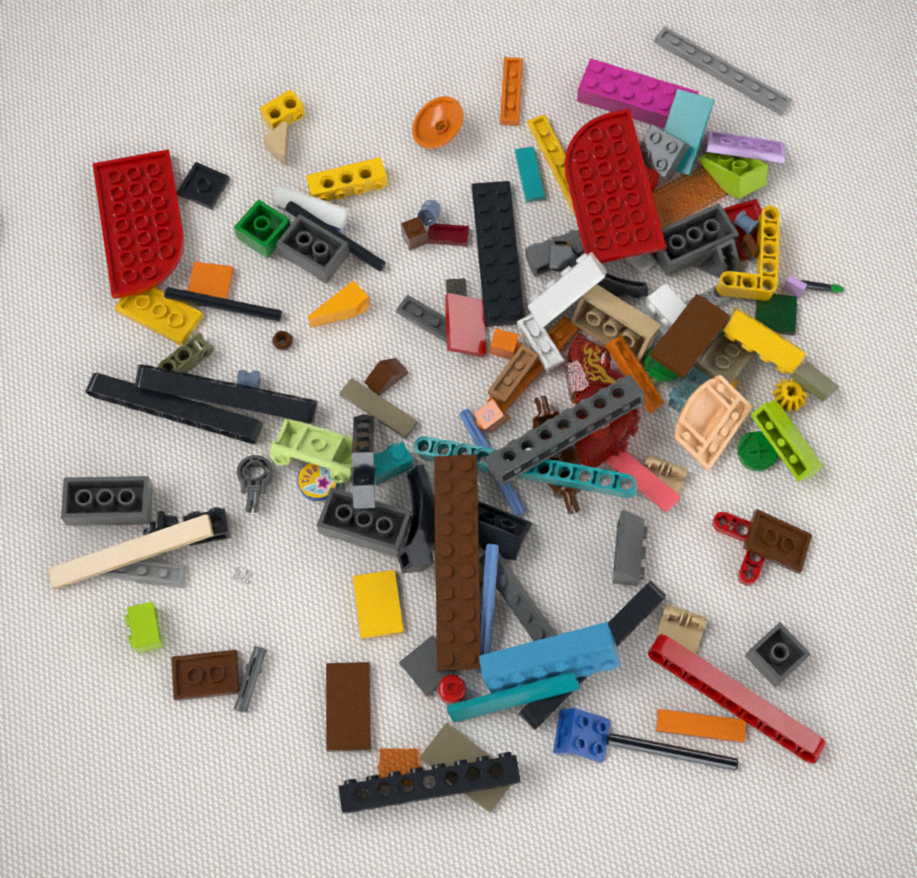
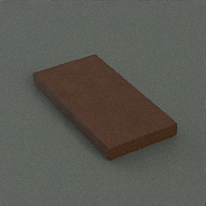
[649,293,731,379]
[326,662,371,752]

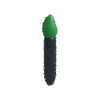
[800,280,844,293]

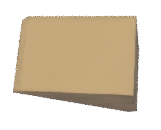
[263,122,289,165]

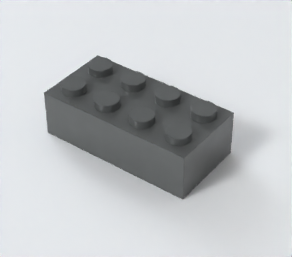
[653,203,739,276]
[61,476,153,526]
[317,487,412,557]

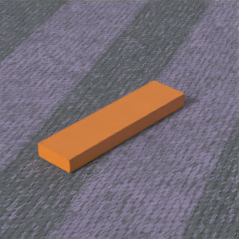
[500,57,523,126]
[605,335,665,414]
[656,709,746,743]

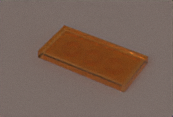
[652,165,728,228]

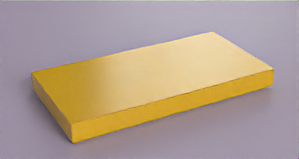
[114,287,204,346]

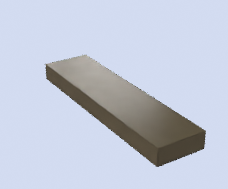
[340,378,418,439]

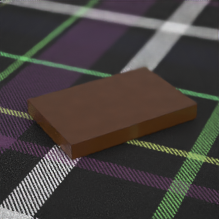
[742,509,812,574]
[171,649,240,701]

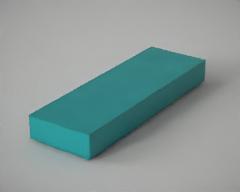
[514,146,545,202]

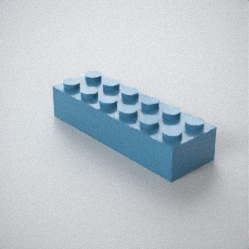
[479,622,621,693]

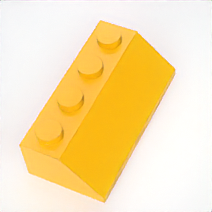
[722,306,806,375]

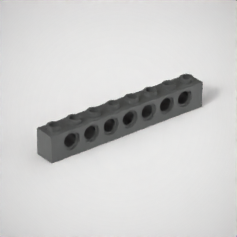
[485,374,645,486]

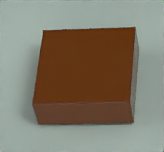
[741,234,759,261]

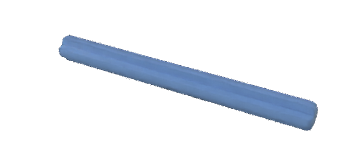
[460,409,525,516]
[476,544,499,673]

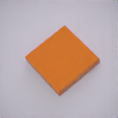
[188,261,234,299]

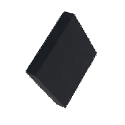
[177,162,230,210]

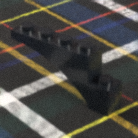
[548,240,648,298]
[352,414,375,509]
[397,465,435,574]

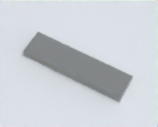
[99,560,187,588]

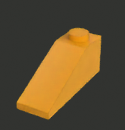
[307,280,370,328]

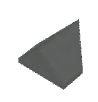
[694,238,743,278]

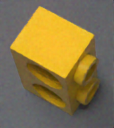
[259,89,305,131]

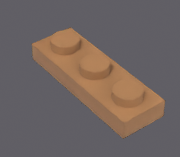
[488,345,539,405]

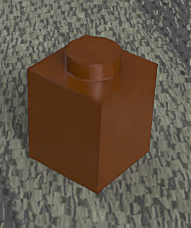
[401,216,427,251]

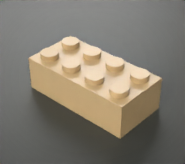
[571,284,662,363]

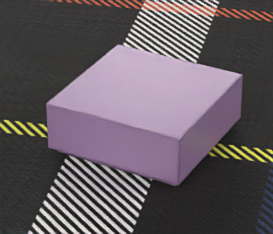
[783,275,807,299]

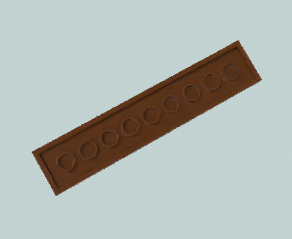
[434,455,481,671]

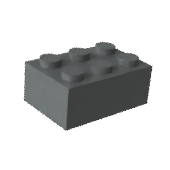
[276,214,350,283]

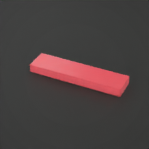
[605,445,680,513]

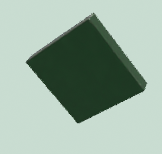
[755,294,797,335]

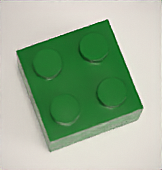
[234,199,291,259]

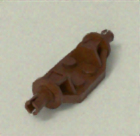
[532,396,581,514]

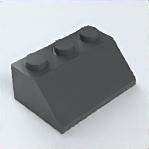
[612,510,648,586]

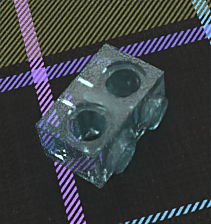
[668,367,710,413]

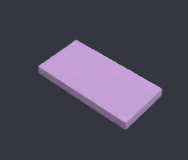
[707,131,785,163]

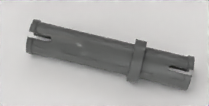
[233,646,267,713]

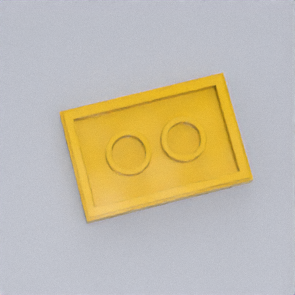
[353,570,404,639]

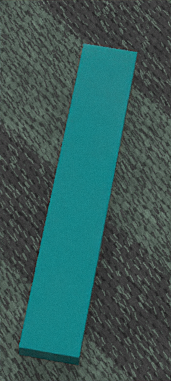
[447,672,580,723]

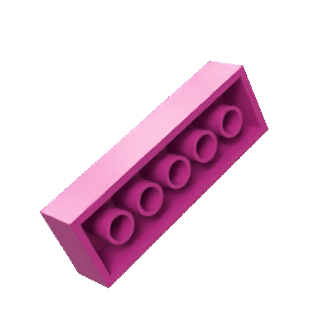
[577,58,699,129]

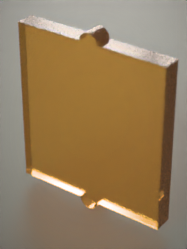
[377,748,420,786]

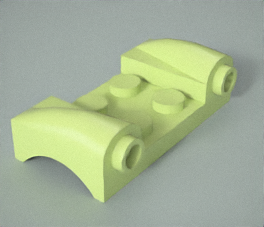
[270,418,353,483]

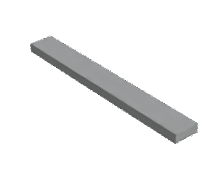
[654,26,792,116]

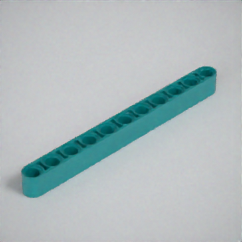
[414,436,638,498]

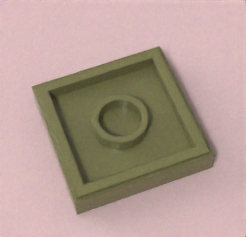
[790,362,839,402]

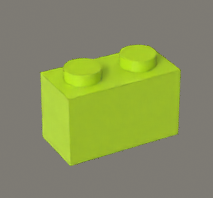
[125,601,164,653]

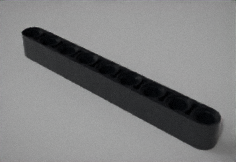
[135,364,318,423]
[85,372,263,444]
[518,581,667,730]

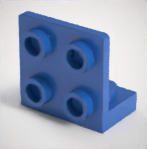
[553,708,610,763]

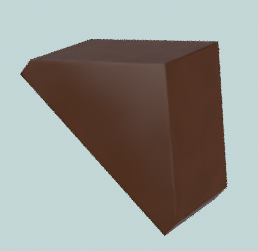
[364,358,409,396]

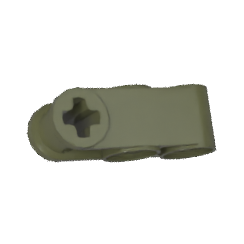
[158,333,214,373]

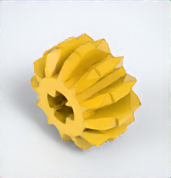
[772,378,808,413]

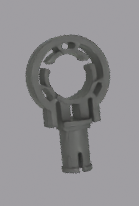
[236,455,273,513]

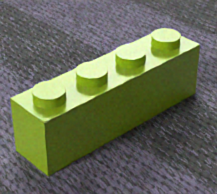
[751,400,824,482]

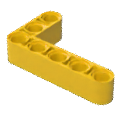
[716,205,780,301]

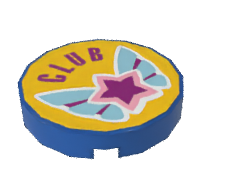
[297,462,339,501]

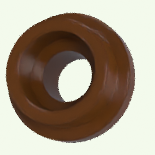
[272,331,293,350]

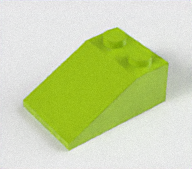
[698,152,768,199]

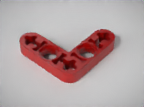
[712,511,765,586]

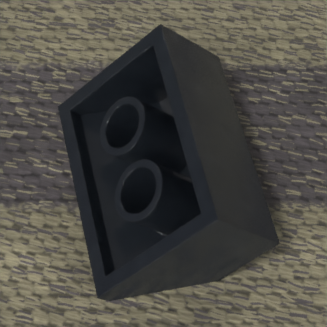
[478,501,532,561]

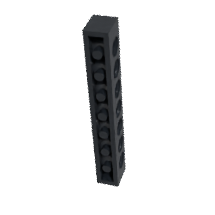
[338,752,521,814]

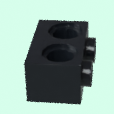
[183,507,231,546]

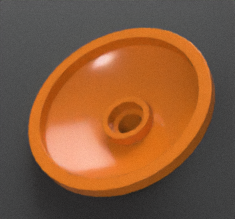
[412,96,464,149]

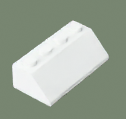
[528,252,607,329]

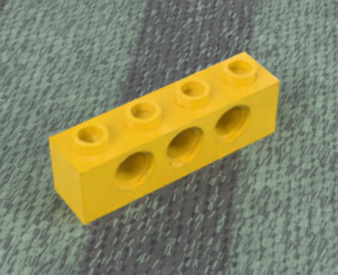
[306,157,388,201]

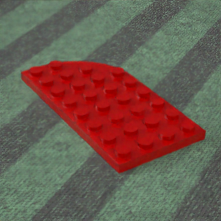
[565,108,666,263]
[92,149,184,299]

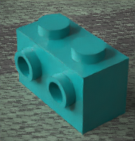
[374,442,413,486]

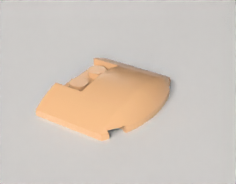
[674,375,753,471]

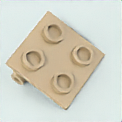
[637,455,688,495]
[655,604,707,654]

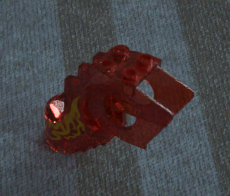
[566,333,641,468]

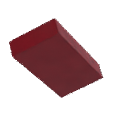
[428,223,469,246]

